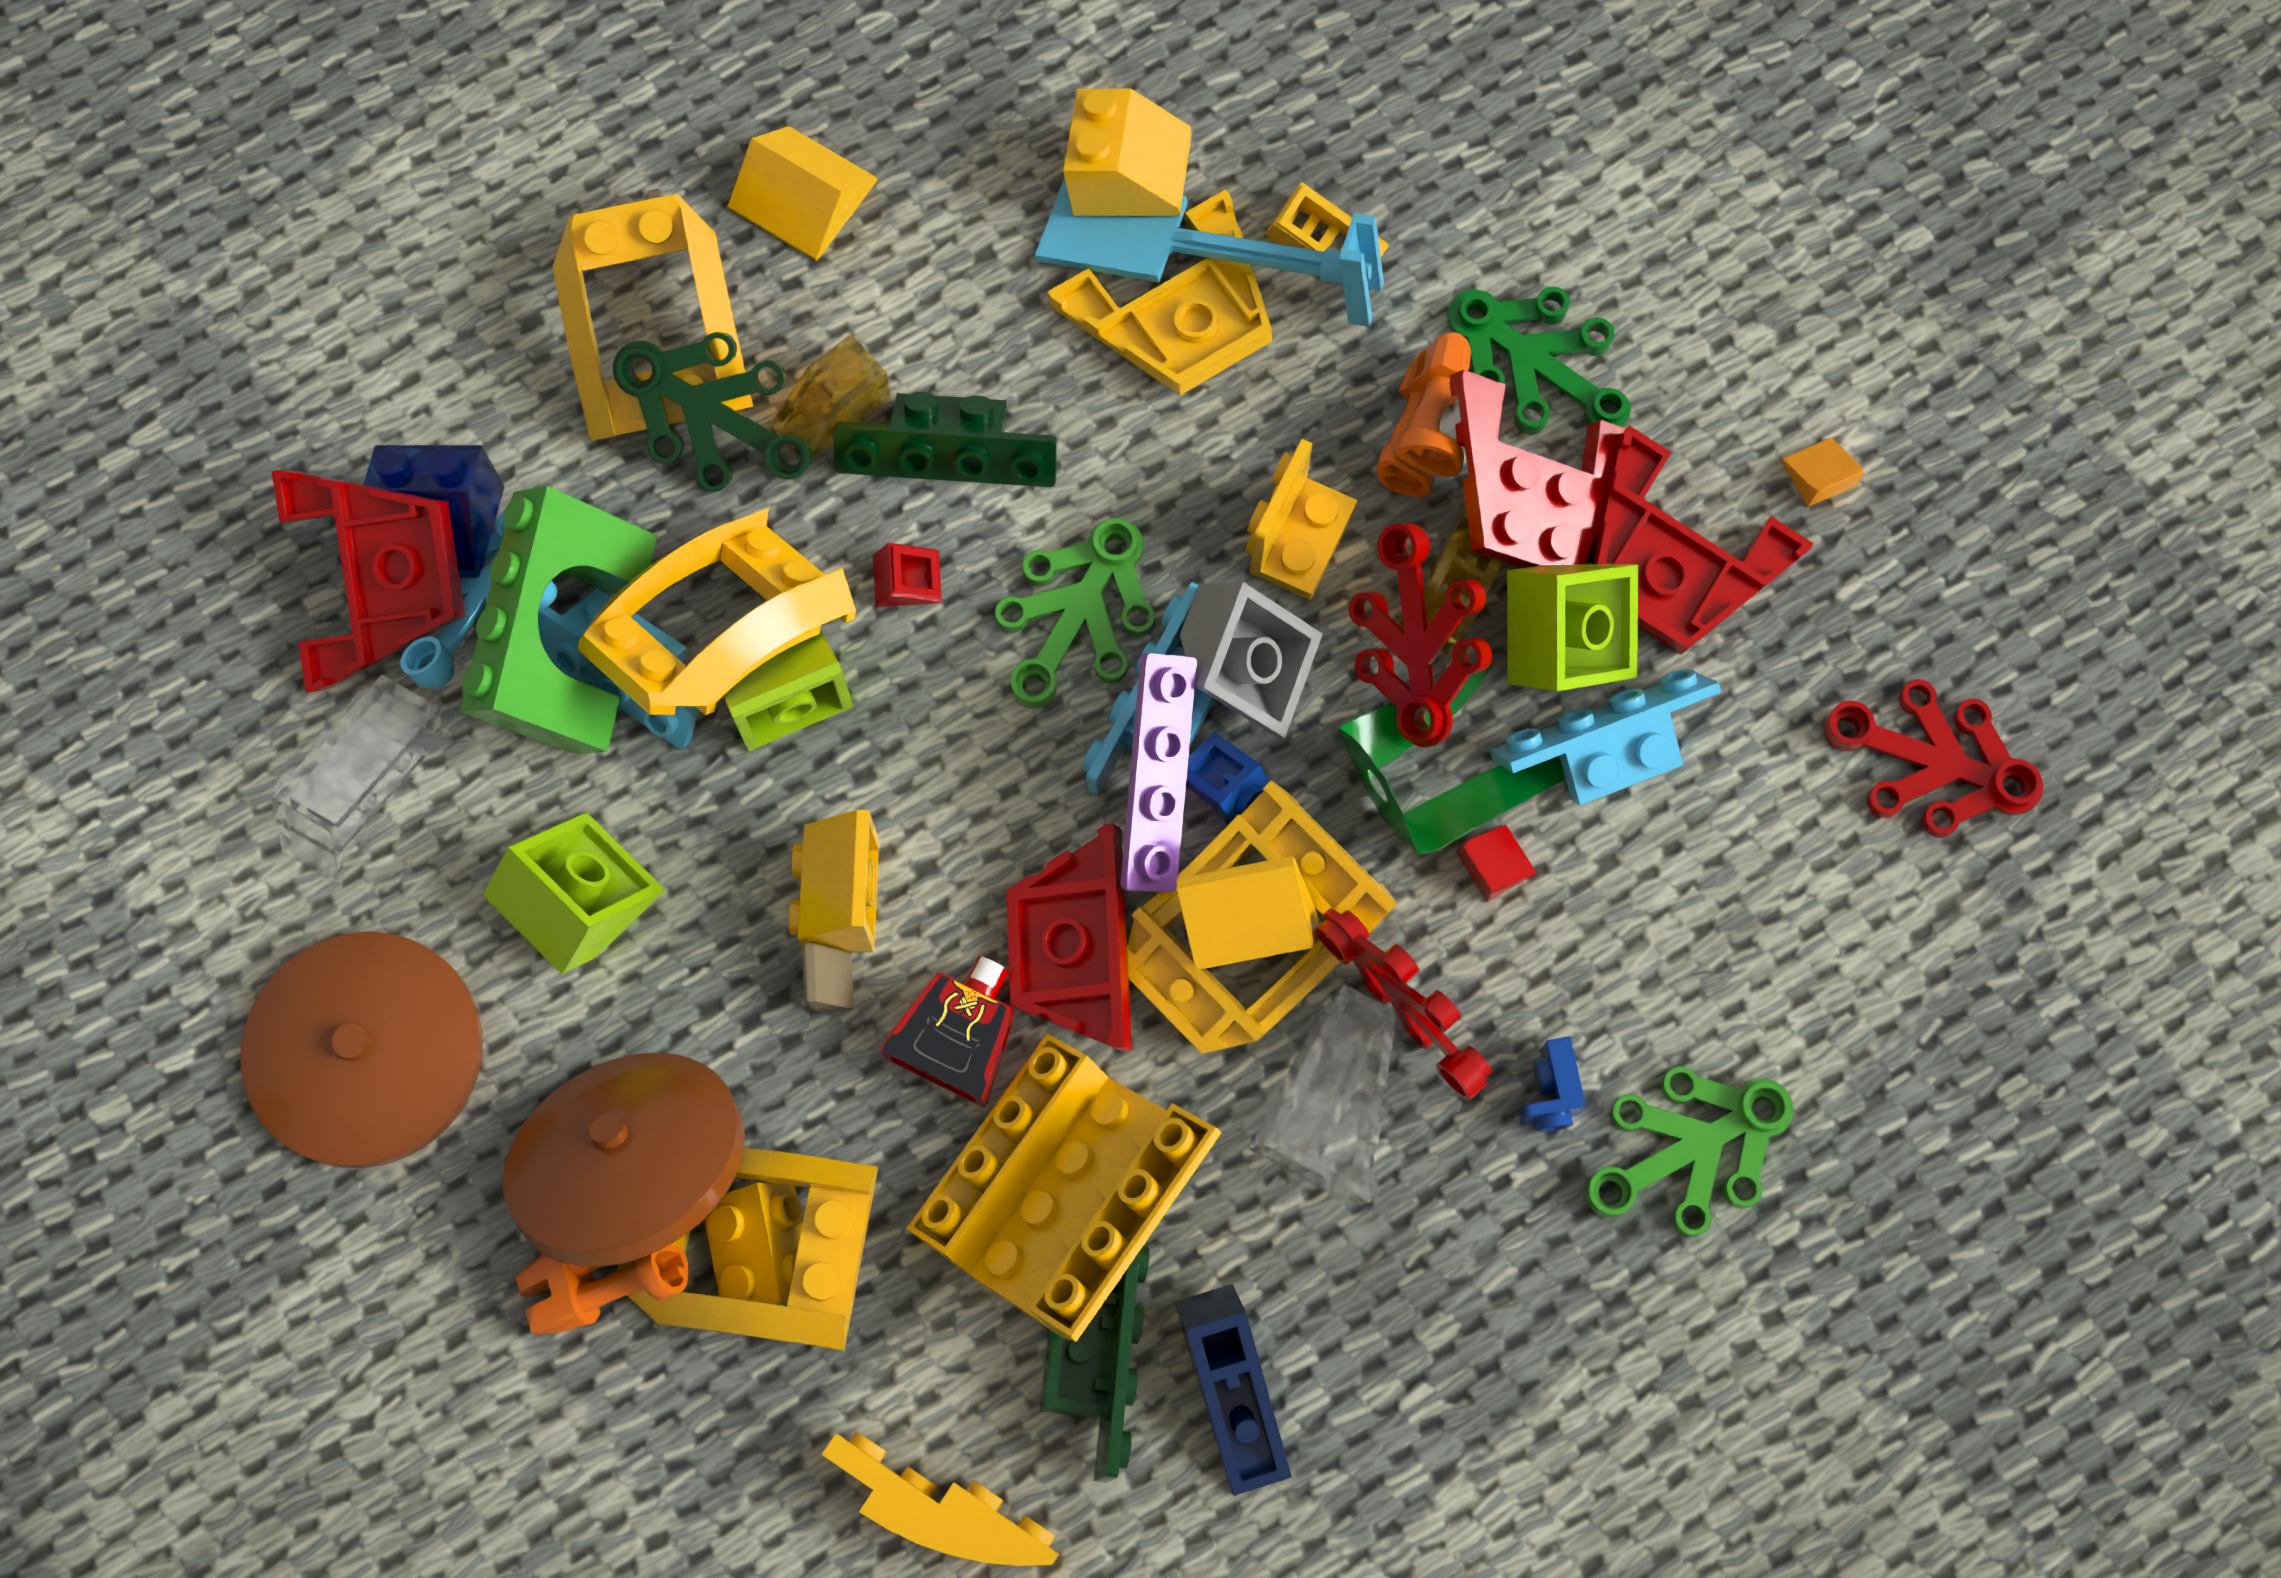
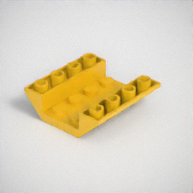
[906,1033,1221,1342]

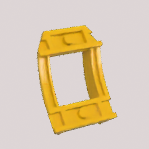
[553,194,754,441]
[577,508,856,715]
[1127,781,1397,1054]
[617,1148,878,1351]

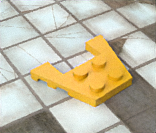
[1047,189,1272,396]

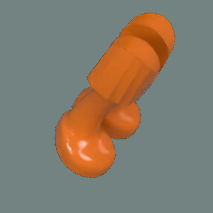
[1377,332,1471,498]
[515,1244,688,1335]

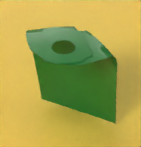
[1338,663,1565,854]

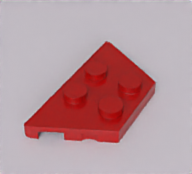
[1006,823,1132,1052]

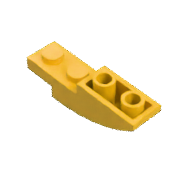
[822,1431,1060,1566]

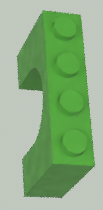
[459,486,658,754]

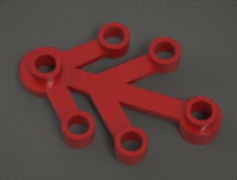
[1348,523,1492,747]
[1824,679,2043,838]
[1315,908,1492,1101]

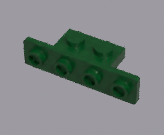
[833,392,1057,487]
[1040,1246,1149,1483]

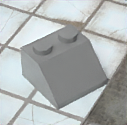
[1180,582,1323,738]

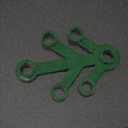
[613,331,812,492]

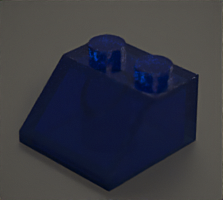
[363,445,505,578]

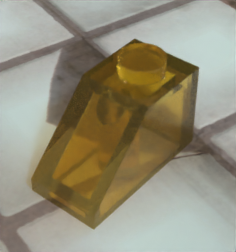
[771,334,892,459]

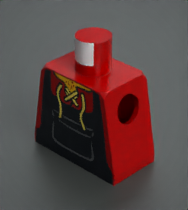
[880,956,1015,1108]

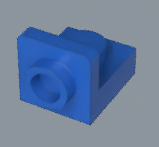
[1186,732,1269,826]
[1518,1036,1586,1133]

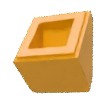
[1781,438,1865,507]

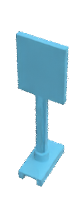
[1035,178,1384,327]

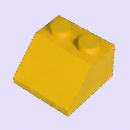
[1063,88,1192,216]
[789,810,879,953]

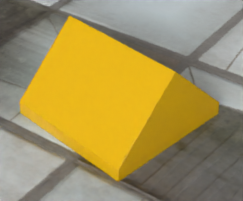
[728,126,877,261]
[1176,856,1321,970]

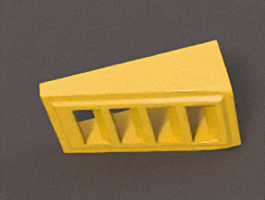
[1264,182,1389,257]

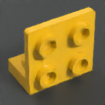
[1245,439,1358,601]

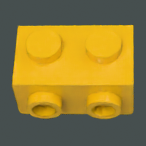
[705,1182,803,1306]

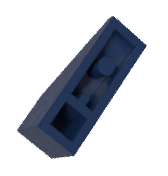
[1174,1284,1292,1496]

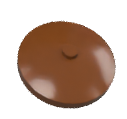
[240,932,483,1168]
[503,1053,745,1267]

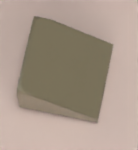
[802,943,854,1013]

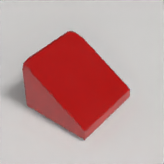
[873,542,942,607]
[1457,825,1537,902]

